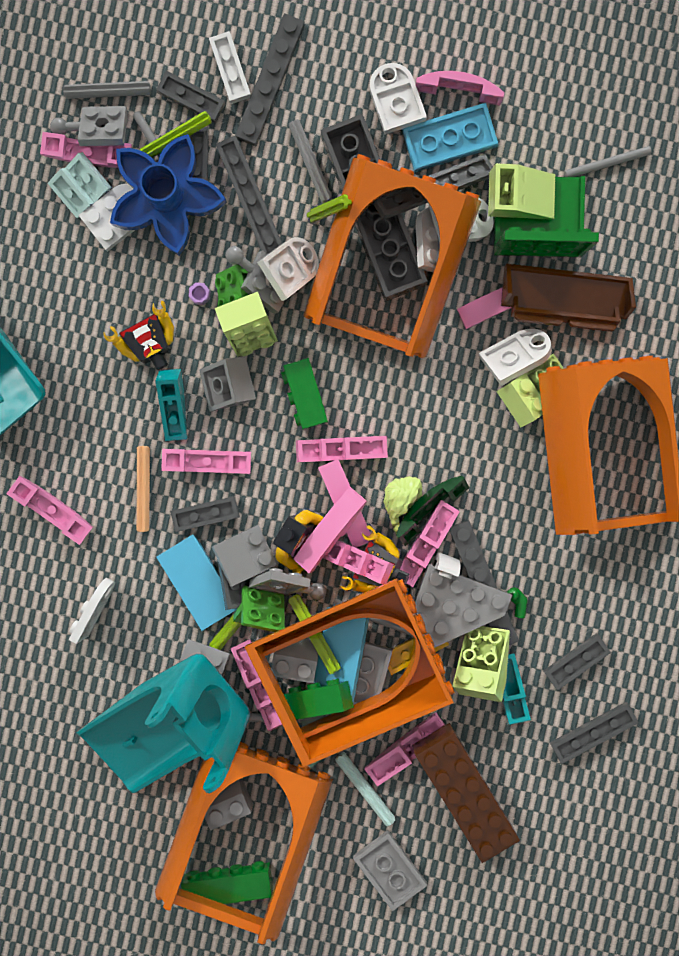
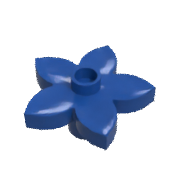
[110,134,227,256]

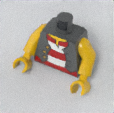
[339,525,409,593]

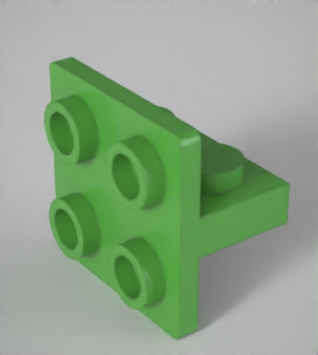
[215,264,249,307]
[233,586,285,632]

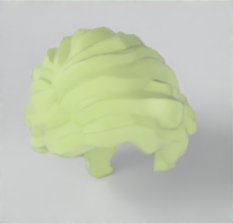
[383,476,423,539]

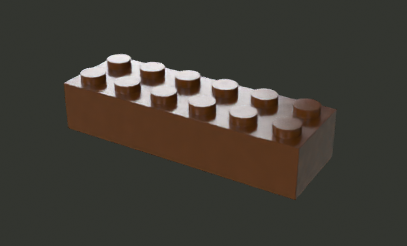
[412,723,520,863]

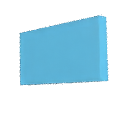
[402,103,499,173]
[156,534,237,631]
[314,607,369,704]

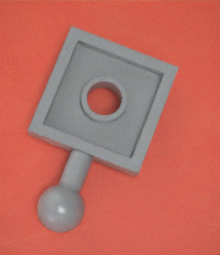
[50,106,128,146]
[225,246,285,314]
[249,568,326,600]

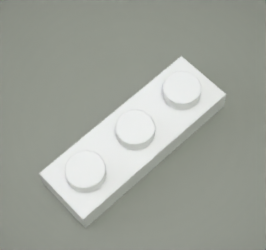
[209,31,251,104]

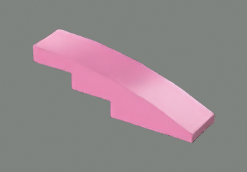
[296,436,388,462]
[318,459,371,548]
[294,488,367,573]
[400,500,460,588]
[323,540,394,585]
[231,639,282,731]
[364,712,445,786]

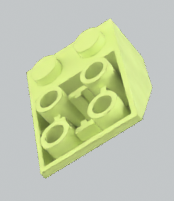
[488,163,555,220]
[215,292,278,357]
[496,353,564,428]
[452,626,510,702]

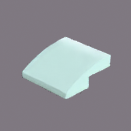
[48,152,112,218]

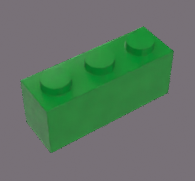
[281,358,328,430]
[284,678,354,720]

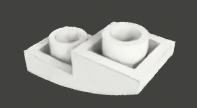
[434,552,460,579]

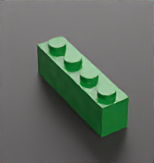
[181,861,273,910]

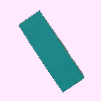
[502,653,531,725]

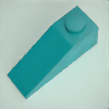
[155,369,187,441]

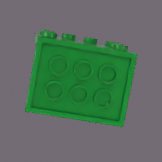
[494,176,599,258]

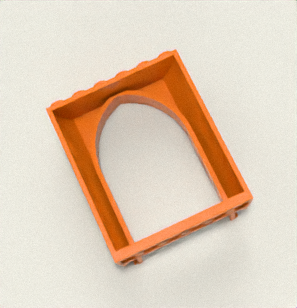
[303,154,481,358]
[538,356,679,535]
[245,578,455,767]
[155,742,333,944]

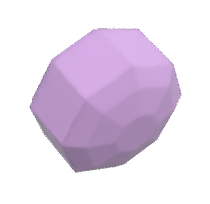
[189,283,211,305]

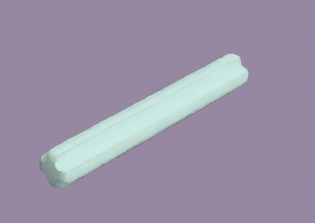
[335,752,395,826]

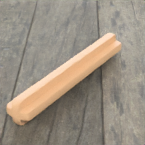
[136,446,150,532]

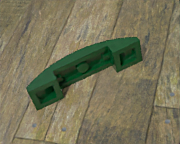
[396,476,470,546]

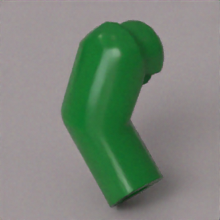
[507,587,528,618]

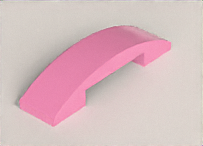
[415,71,504,106]
[40,132,132,168]
[457,288,512,329]
[162,449,251,474]
[6,476,93,545]

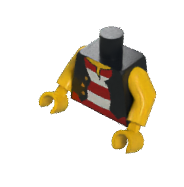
[103,301,174,370]
[273,510,324,577]

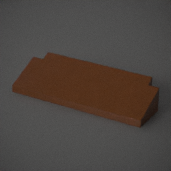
[501,263,636,332]

